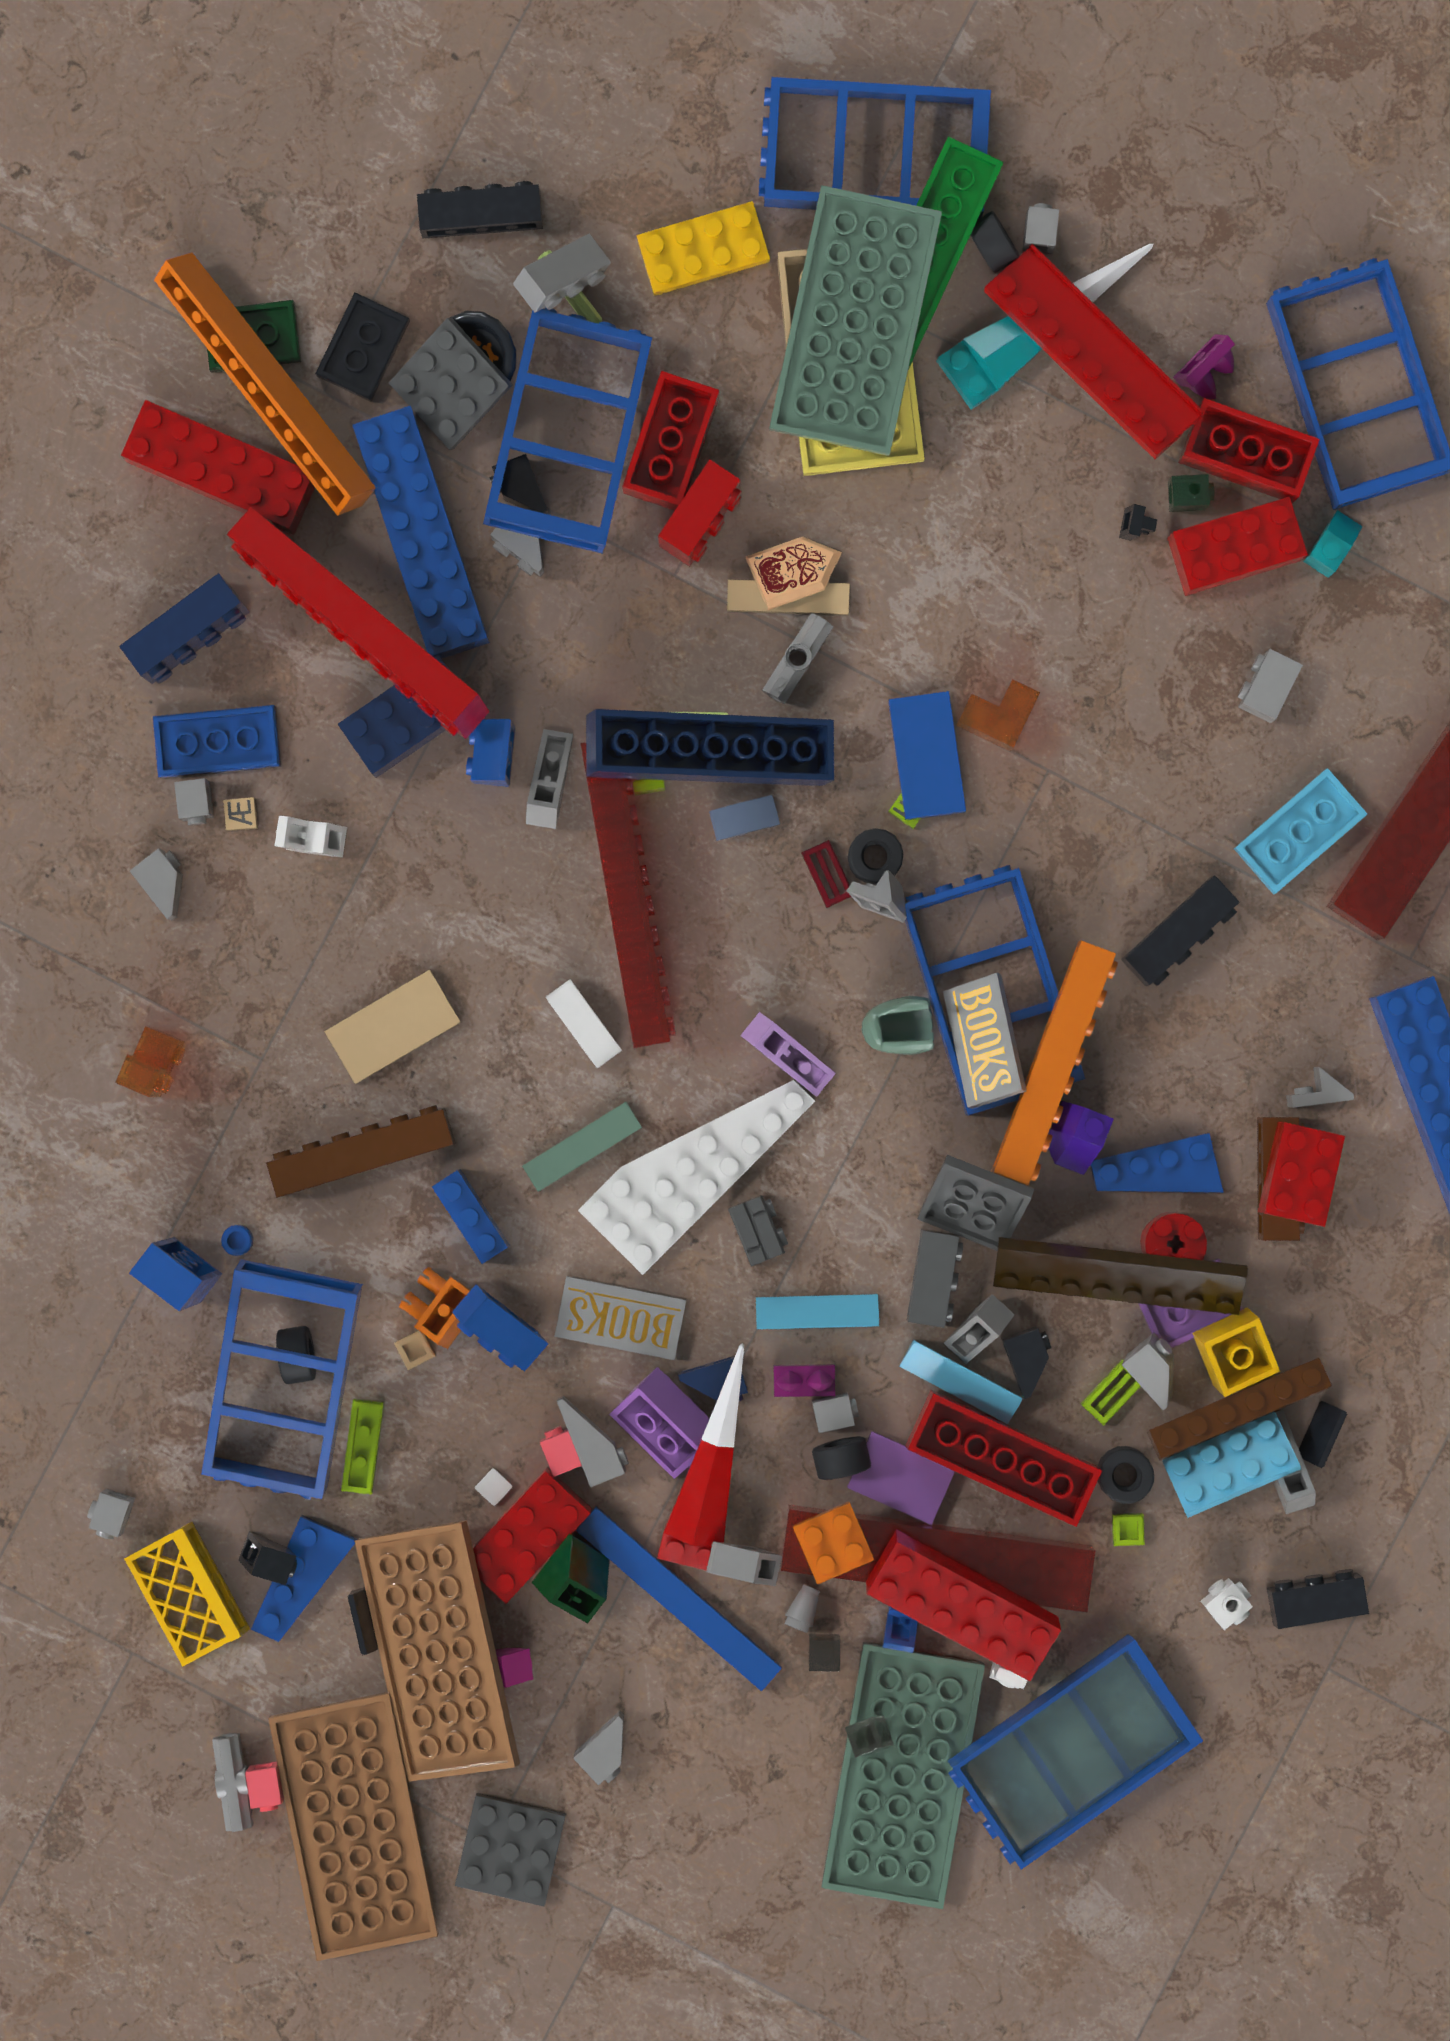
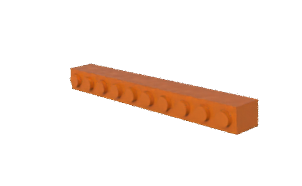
[154,252,376,516]

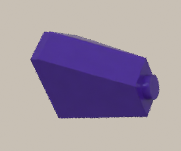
[1048,1100,1114,1175]

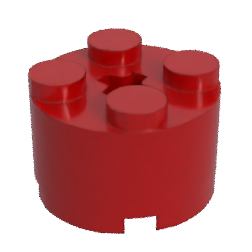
[1140,1212,1207,1260]

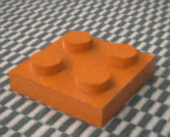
[793,1501,874,1585]

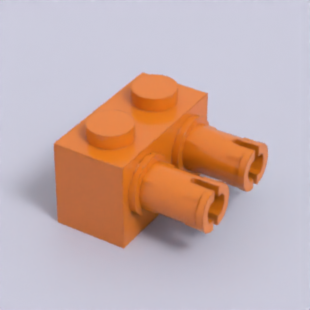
[399,1267,470,1349]

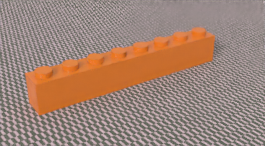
[991,940,1118,1186]

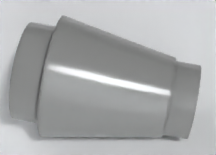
[784,1584,820,1633]

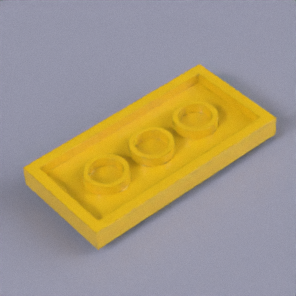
[636,201,770,296]

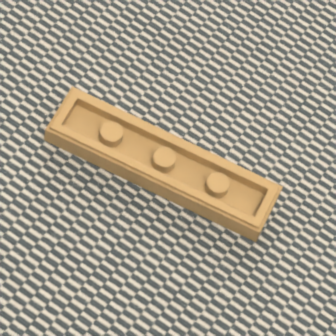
[727,580,850,616]

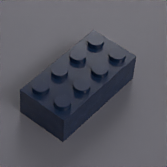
[119,573,250,684]
[338,654,448,778]

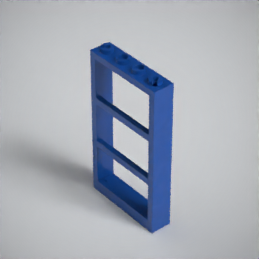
[759,77,991,219]
[1266,258,1450,510]
[483,307,652,554]
[905,865,1086,1116]
[201,1259,363,1500]

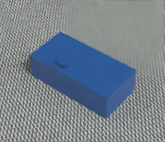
[129,1237,222,1311]

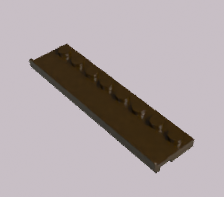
[993,1237,1248,1315]

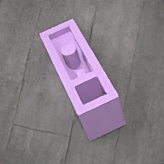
[740,1012,836,1097]

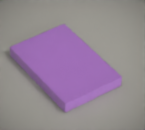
[1138,1259,1243,1348]
[847,1431,955,1525]

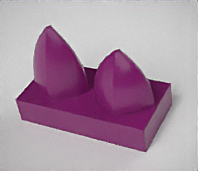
[1173,334,1235,399]
[773,1364,835,1397]

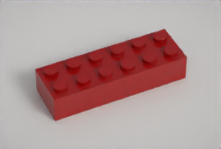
[121,400,315,535]
[905,1390,1102,1527]
[866,1529,1061,1681]

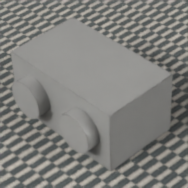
[1237,649,1303,723]

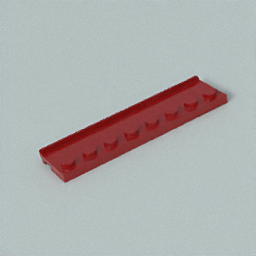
[984,244,1203,459]

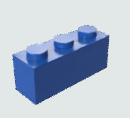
[432,1169,510,1264]
[452,1284,548,1372]

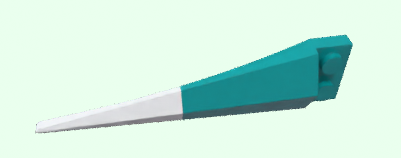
[936,244,1153,410]

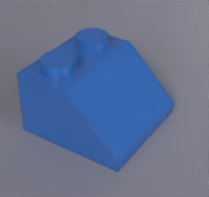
[466,719,515,787]

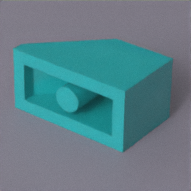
[1303,510,1363,578]

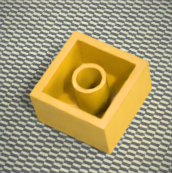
[1192,1307,1280,1397]

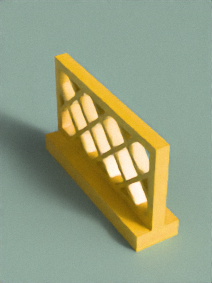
[124,1521,250,1667]

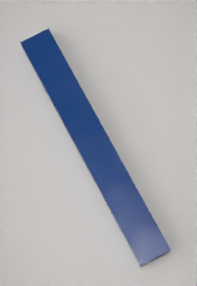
[576,1506,782,1691]

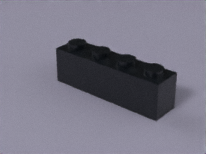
[417,181,543,239]
[1121,875,1240,986]

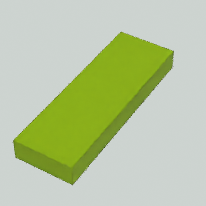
[341,1398,384,1495]

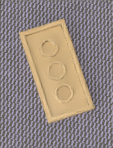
[324,970,461,1084]

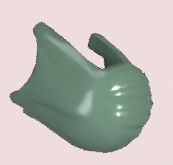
[861,996,934,1055]

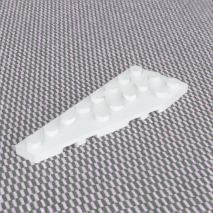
[578,1080,815,1275]

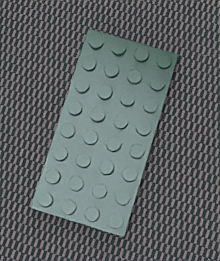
[769,185,942,456]
[821,1642,985,1909]

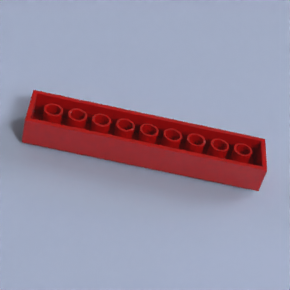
[227,507,490,739]

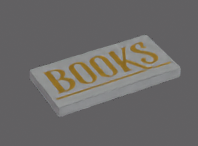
[943,973,1026,1109]
[554,1276,687,1360]

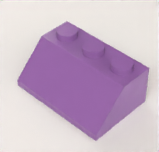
[609,1367,710,1479]

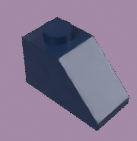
[678,1355,748,1401]

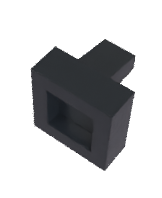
[1119,504,1157,541]

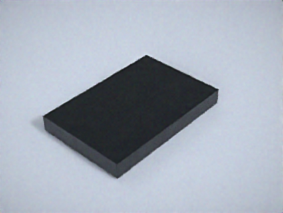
[315,292,410,402]

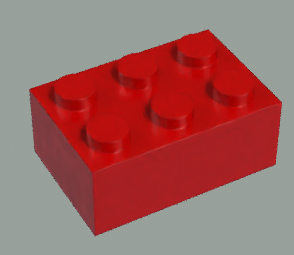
[658,459,742,567]
[1258,1122,1345,1227]

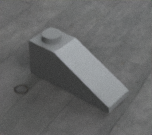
[526,729,573,829]
[557,1396,629,1487]
[1273,1410,1316,1514]

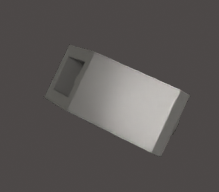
[490,528,544,577]
[706,1541,782,1586]

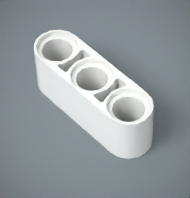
[546,979,622,1069]

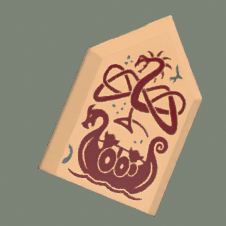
[746,537,842,610]

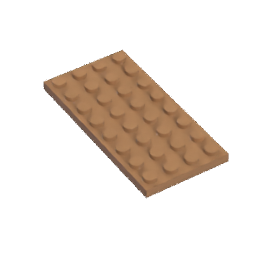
[355,1520,520,1782]
[268,1692,439,1961]

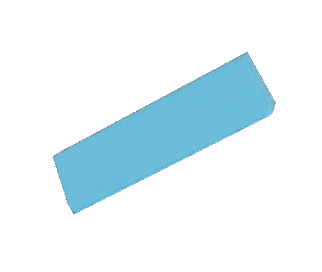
[756,1294,880,1329]
[899,1339,1023,1424]

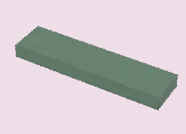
[522,1102,642,1192]

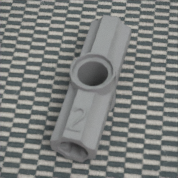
[762,612,833,705]
[212,1733,254,1832]

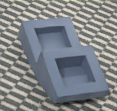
[709,795,780,841]

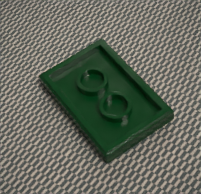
[207,300,301,373]

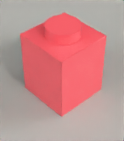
[540,1426,582,1477]
[245,1761,284,1812]

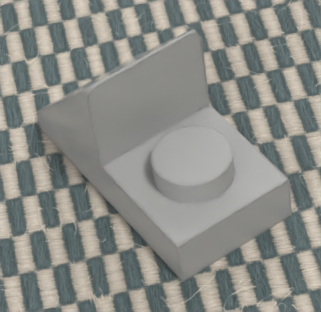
[847,870,907,923]
[1286,1067,1354,1108]

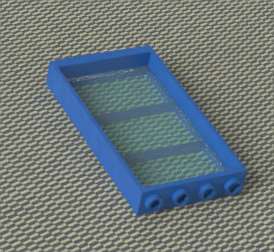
[948,1634,1203,1870]

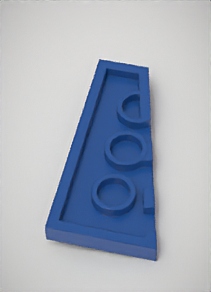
[1090,1133,1224,1193]
[251,1515,357,1642]

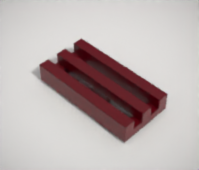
[801,840,851,908]

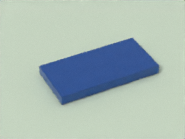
[888,691,966,820]
[153,705,281,778]

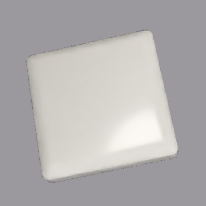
[475,1468,513,1506]

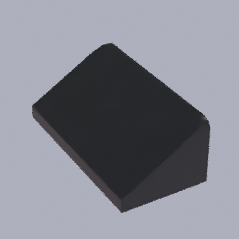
[1299,1401,1347,1468]
[348,1587,378,1656]

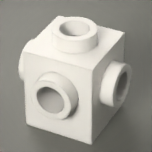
[1200,1578,1253,1630]

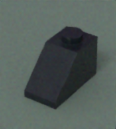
[489,454,549,515]
[1001,1326,1051,1399]
[238,1531,297,1585]

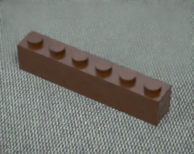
[266,1105,456,1198]
[1147,1358,1332,1461]

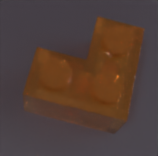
[956,679,1040,752]
[115,1026,185,1097]

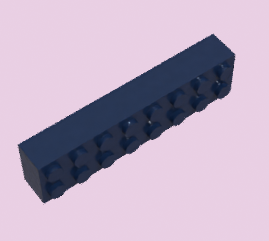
[586,709,834,786]

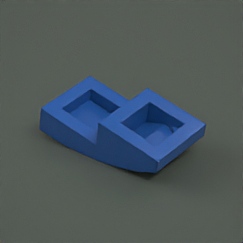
[882,1606,918,1653]

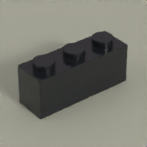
[1267,1569,1369,1629]

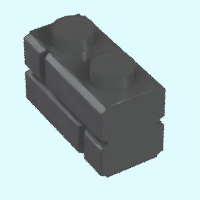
[728,1195,788,1266]

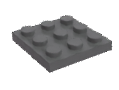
[389,317,513,450]
[917,1155,1034,1251]
[455,1793,566,1907]

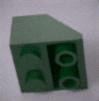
[531,1534,610,1624]

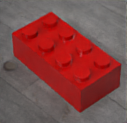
[622,371,719,511]
[1178,398,1320,504]
[1167,496,1308,596]
[473,1467,592,1604]

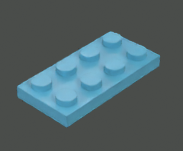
[1234,768,1367,895]
[1162,1412,1301,1518]

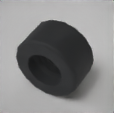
[971,211,1019,273]
[848,828,904,885]
[276,1326,316,1384]
[812,1436,871,1480]
[1098,1446,1154,1504]

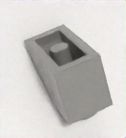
[130,848,183,921]
[944,1294,1014,1364]
[1122,1333,1174,1410]
[573,1710,624,1786]

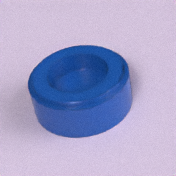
[221,1225,254,1256]

